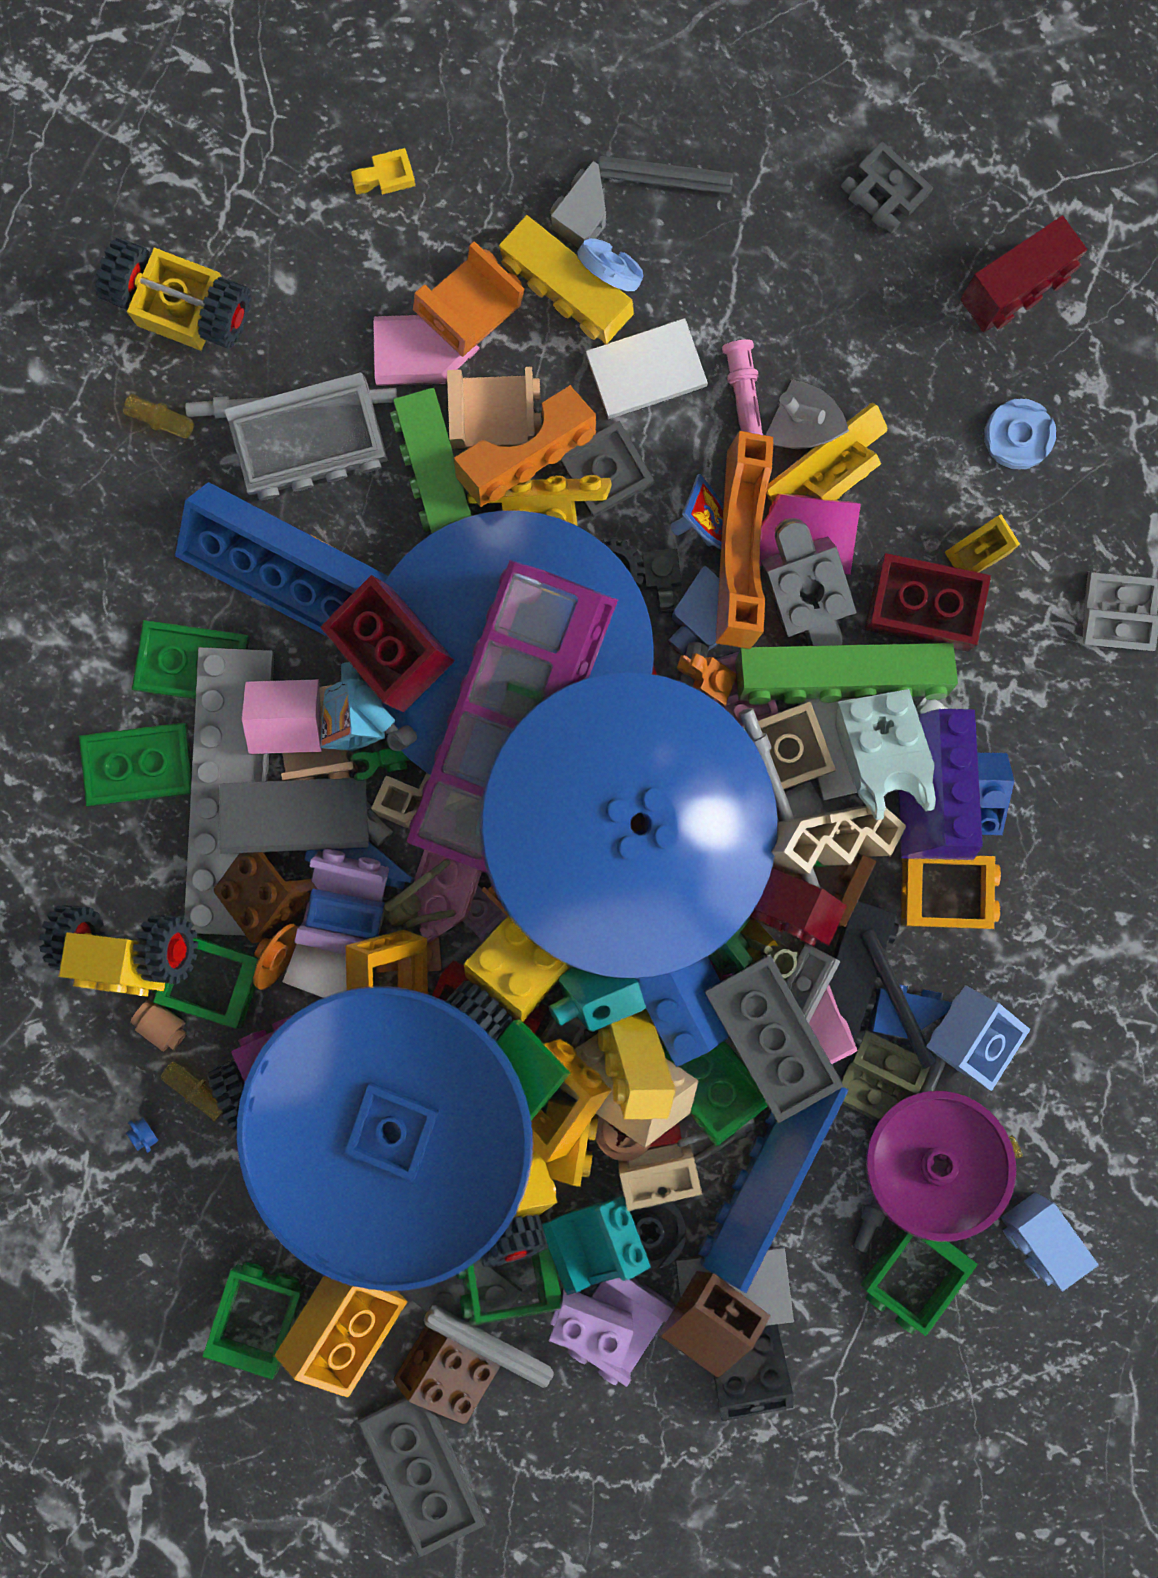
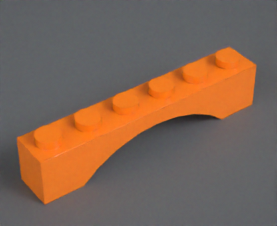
[715,431,773,649]

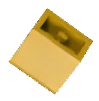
[545,1098,598,1187]

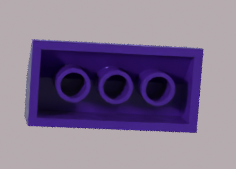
[898,709,983,860]

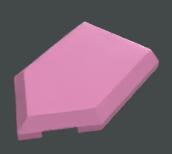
[374,315,479,386]
[413,838,482,943]

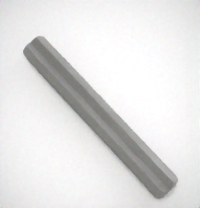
[424,1305,554,1387]

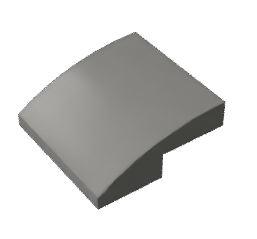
[1083,571,1158,651]

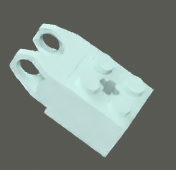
[835,689,936,820]

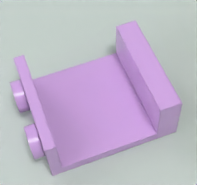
[295,849,389,955]
[567,1277,675,1387]
[549,1287,634,1368]

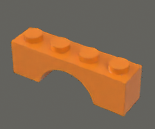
[454,385,596,507]

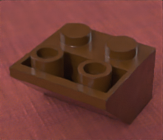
[658,1271,771,1378]

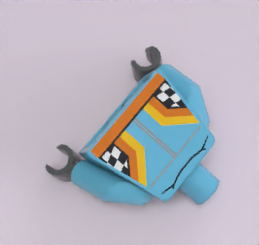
[320,662,417,766]

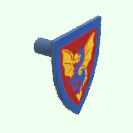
[671,474,724,549]

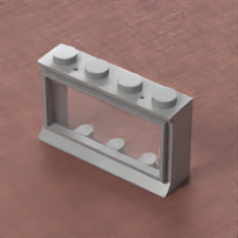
[224,372,388,500]

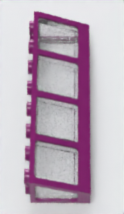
[406,560,618,873]

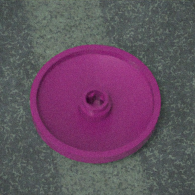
[866,1091,1016,1242]

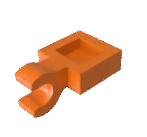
[677,653,737,706]

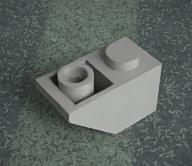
[550,161,606,249]

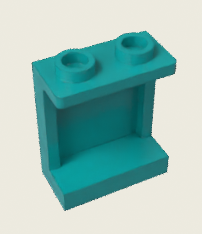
[542,1195,651,1295]

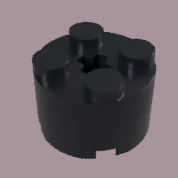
[624,1190,686,1269]

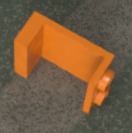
[413,241,524,357]

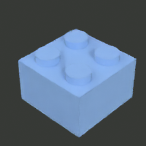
[926,985,1030,1091]
[1001,1192,1099,1292]

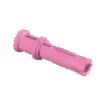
[722,340,763,435]

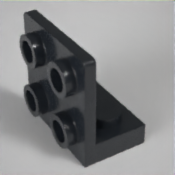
[713,1324,794,1421]

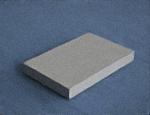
[676,1246,794,1325]

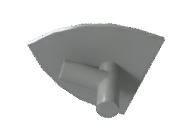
[766,380,849,449]

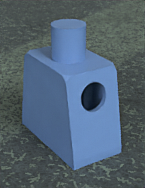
[668,566,719,655]

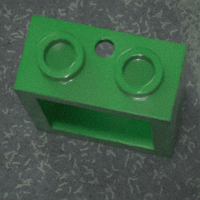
[152,937,258,1029]
[861,1229,978,1336]
[456,1247,561,1326]
[202,1262,306,1380]

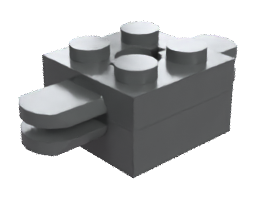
[760,518,856,646]

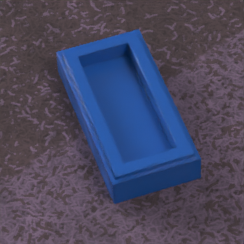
[305,888,385,939]

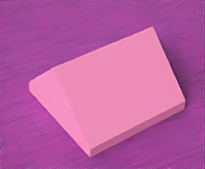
[242,679,322,754]

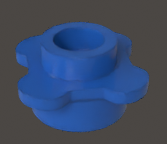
[126,1117,158,1153]

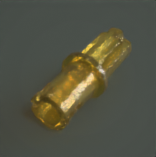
[123,394,194,438]
[161,1062,222,1122]

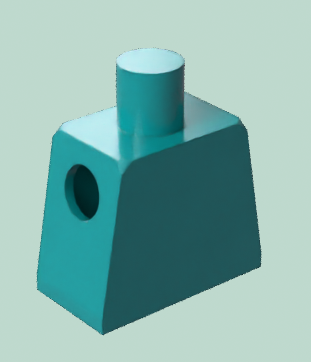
[549,967,646,1031]

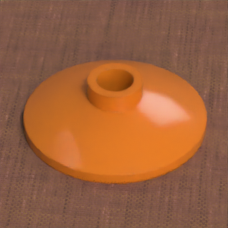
[253,924,299,990]

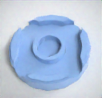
[577,238,644,291]
[984,399,1056,469]

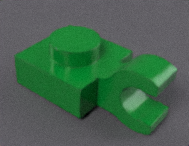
[350,748,412,781]

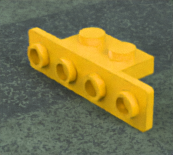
[766,403,888,504]
[467,475,612,526]

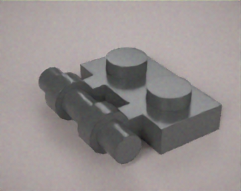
[841,141,933,234]

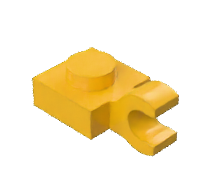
[351,148,415,195]

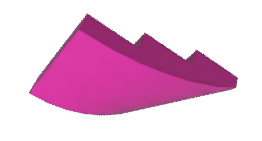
[759,494,861,574]

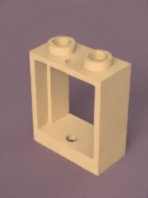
[618,1143,702,1211]

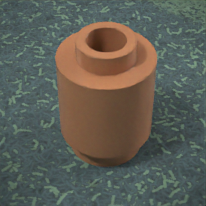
[130,999,187,1052]

